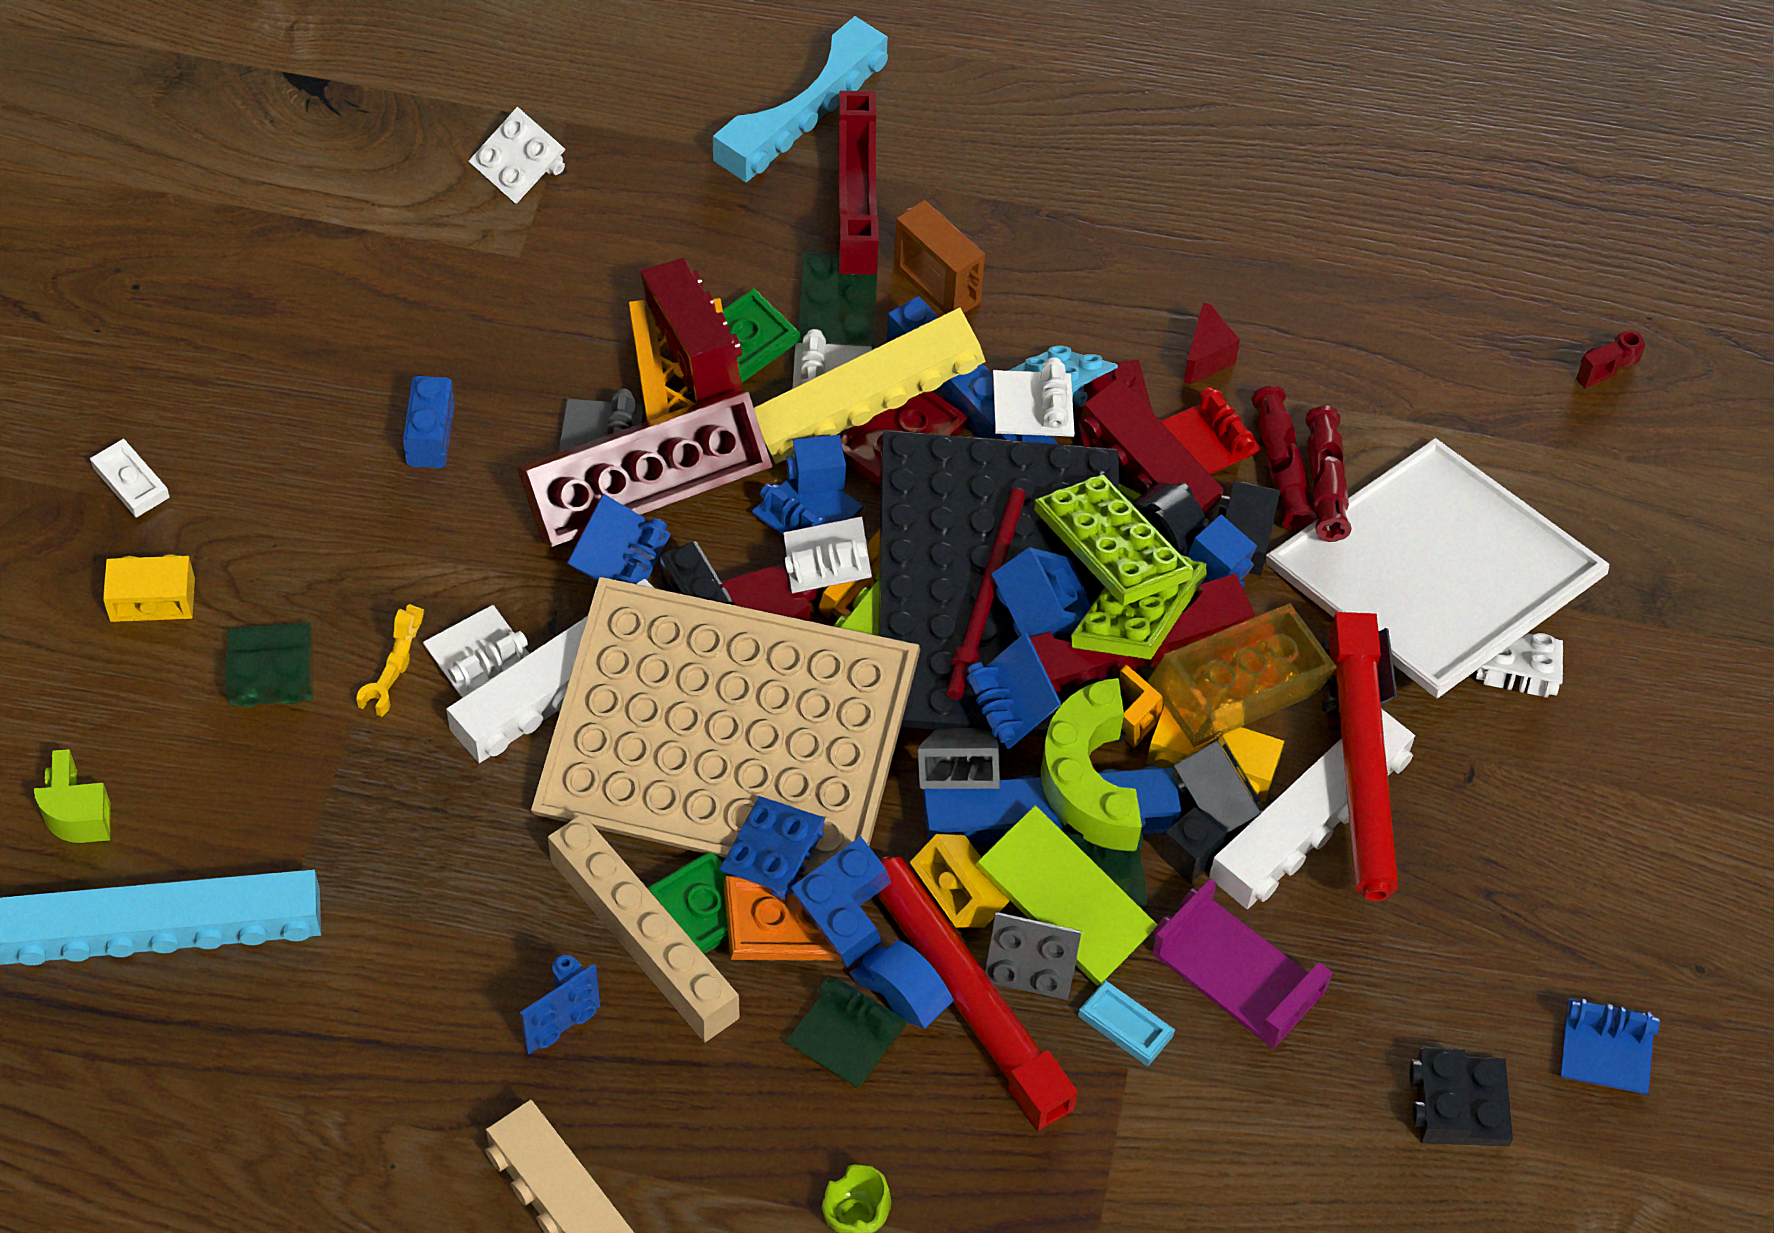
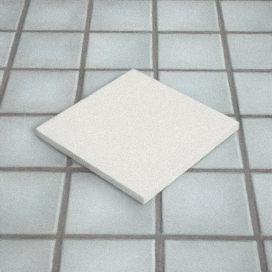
[1266,438,1609,699]

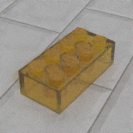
[1148,603,1337,747]

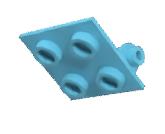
[1010,346,1117,409]

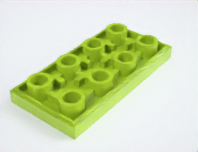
[1035,475,1193,606]
[1071,556,1207,659]
[975,805,1158,987]

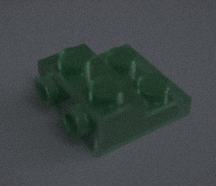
[225,623,313,707]

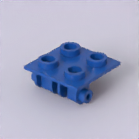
[752,479,863,536]
[567,494,671,584]
[966,633,1062,749]
[719,796,825,900]
[520,955,600,1055]
[1560,998,1660,1095]

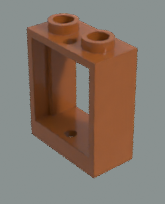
[894,200,985,314]

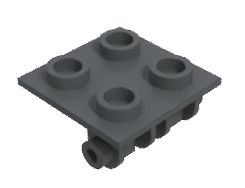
[558,389,644,453]
[985,912,1082,1000]

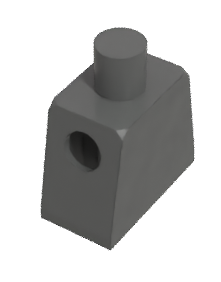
[918,728,1000,789]

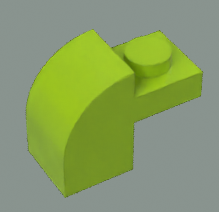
[34,749,111,843]

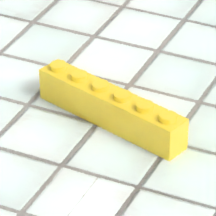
[754,308,986,464]

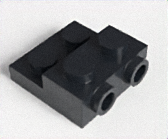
[1409,1047,1513,1147]

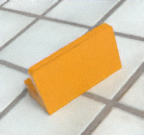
[1120,665,1163,748]

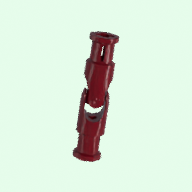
[1251,385,1317,530]
[1305,405,1352,542]

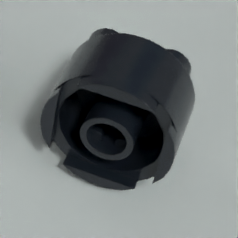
[1131,482,1211,556]

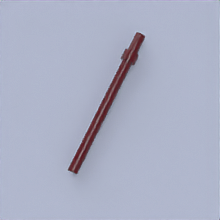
[946,488,1026,700]

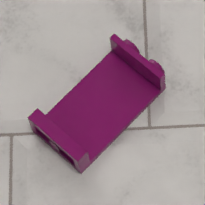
[1152,879,1333,1049]

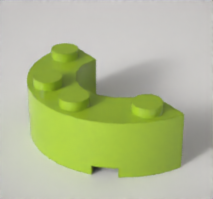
[1041,678,1142,851]

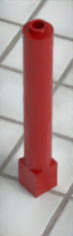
[1328,612,1399,901]
[876,856,1078,1131]

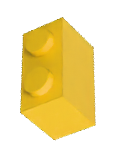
[103,555,195,622]
[910,834,1010,928]

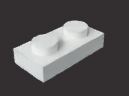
[90,439,170,518]

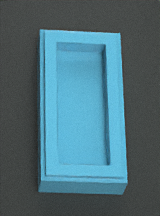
[1078,980,1175,1067]

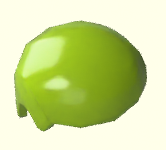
[821,1164,891,1233]

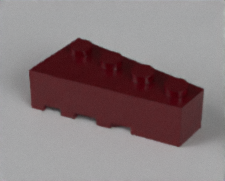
[640,257,742,404]

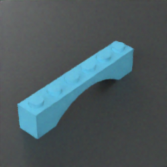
[713,16,888,183]

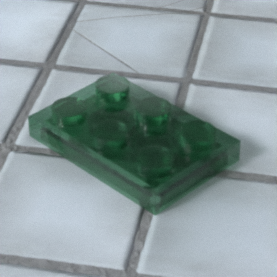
[798,252,878,350]

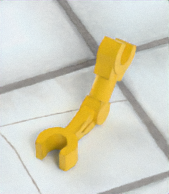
[356,604,424,717]

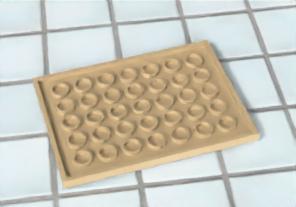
[531,577,920,876]

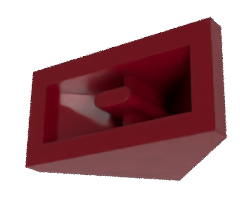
[1184,302,1240,384]

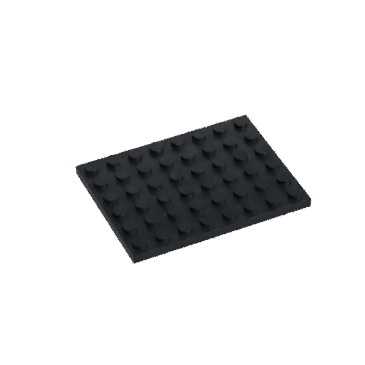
[878,430,1126,743]

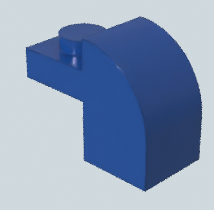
[850,940,954,1029]

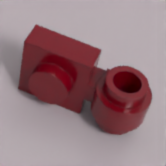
[1576,330,1645,389]

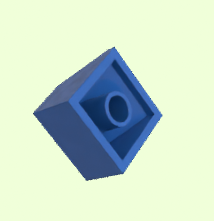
[992,547,1093,641]

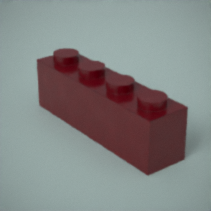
[1080,377,1224,514]

